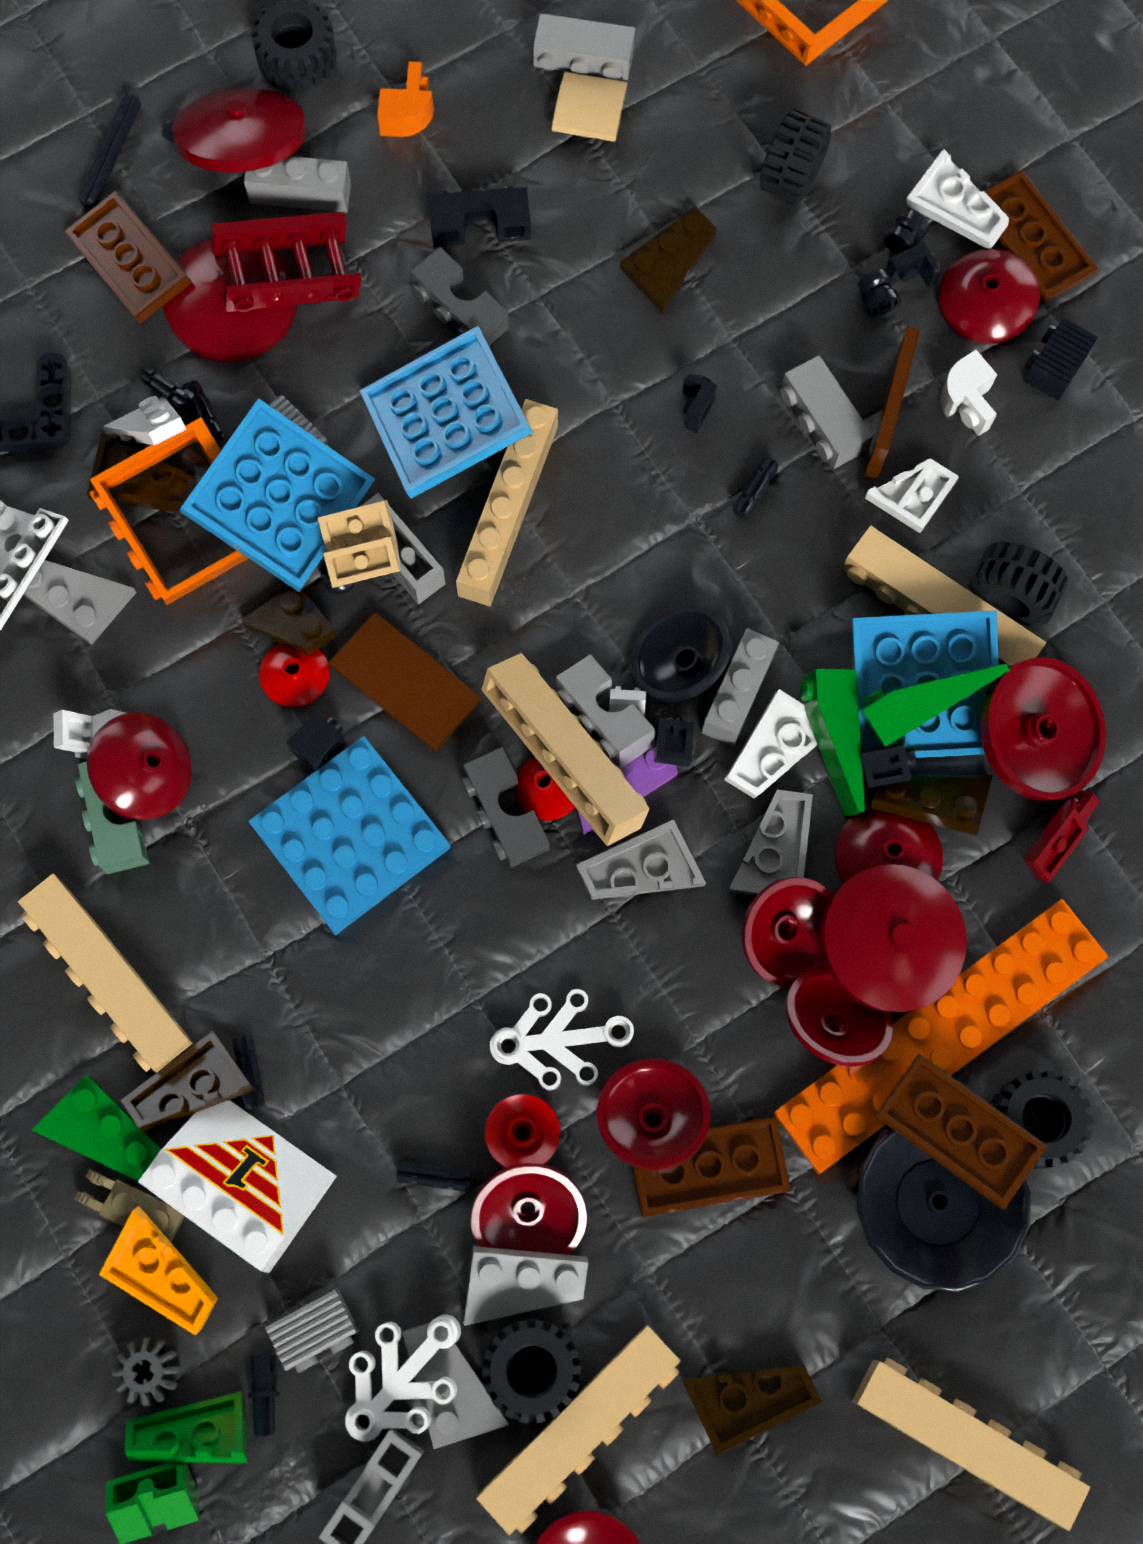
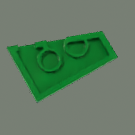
[32,1075,162,1181]
[125,1391,247,1463]

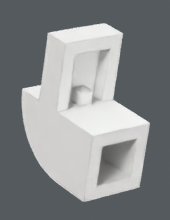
[940,350,997,436]
[53,709,126,759]

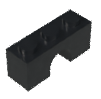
[428,186,531,247]

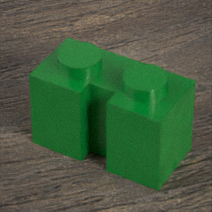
[105,1462,199,1544]

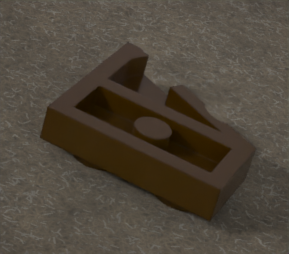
[241,586,338,655]

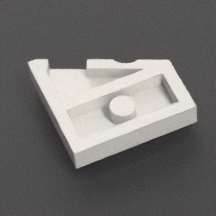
[865,458,959,533]

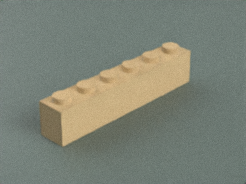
[456,399,558,607]
[842,525,1047,666]
[481,653,650,846]
[18,873,194,1072]
[476,1325,680,1535]
[852,1358,1090,1531]

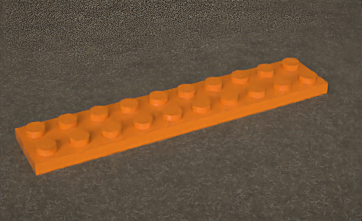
[773,899,1109,1175]

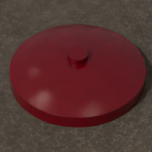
[172,88,306,172]
[163,239,297,362]
[980,657,1106,801]
[820,864,967,1013]

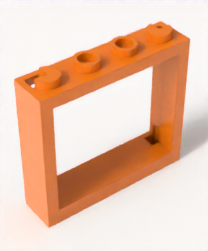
[736,0,887,66]
[89,417,249,606]

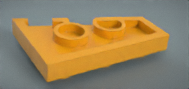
[99,1206,218,1336]

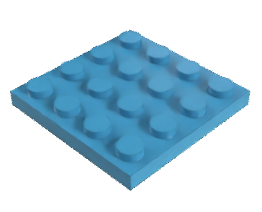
[359,326,533,499]
[179,398,375,592]
[851,610,999,758]
[248,736,451,936]

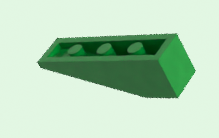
[859,664,1010,747]
[800,669,865,817]

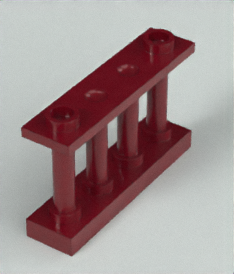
[211,212,361,312]

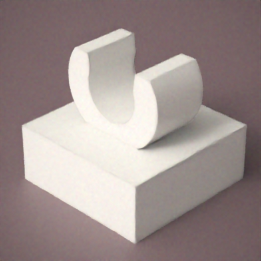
[609,686,646,716]

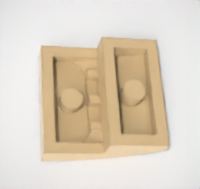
[552,72,628,142]
[318,500,401,588]

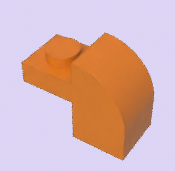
[377,62,434,137]

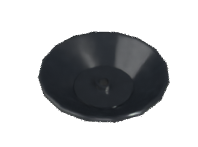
[857,1129,1031,1292]

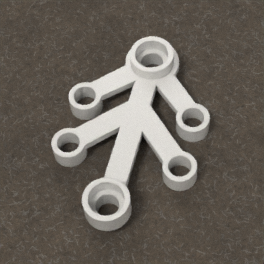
[490,989,634,1091]
[345,1314,461,1441]

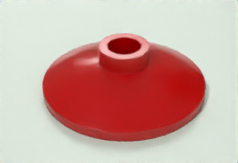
[259,644,330,708]
[515,756,575,821]
[485,1094,560,1168]

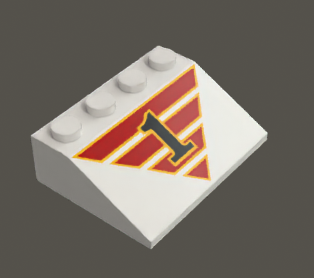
[138,1100,337,1273]

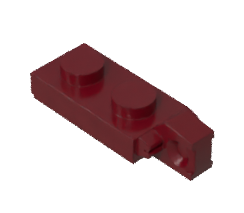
[1023,790,1100,883]

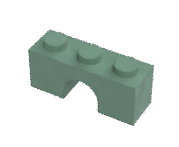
[75,762,150,874]

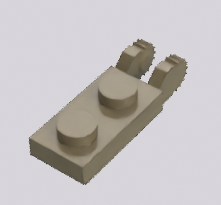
[74,1169,185,1243]

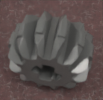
[112,1336,181,1407]

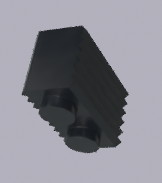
[1024,317,1098,400]

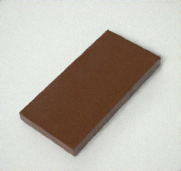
[984,170,1099,305]
[64,190,192,324]
[864,326,920,479]
[328,612,482,753]
[875,1054,1047,1210]
[633,1116,791,1218]

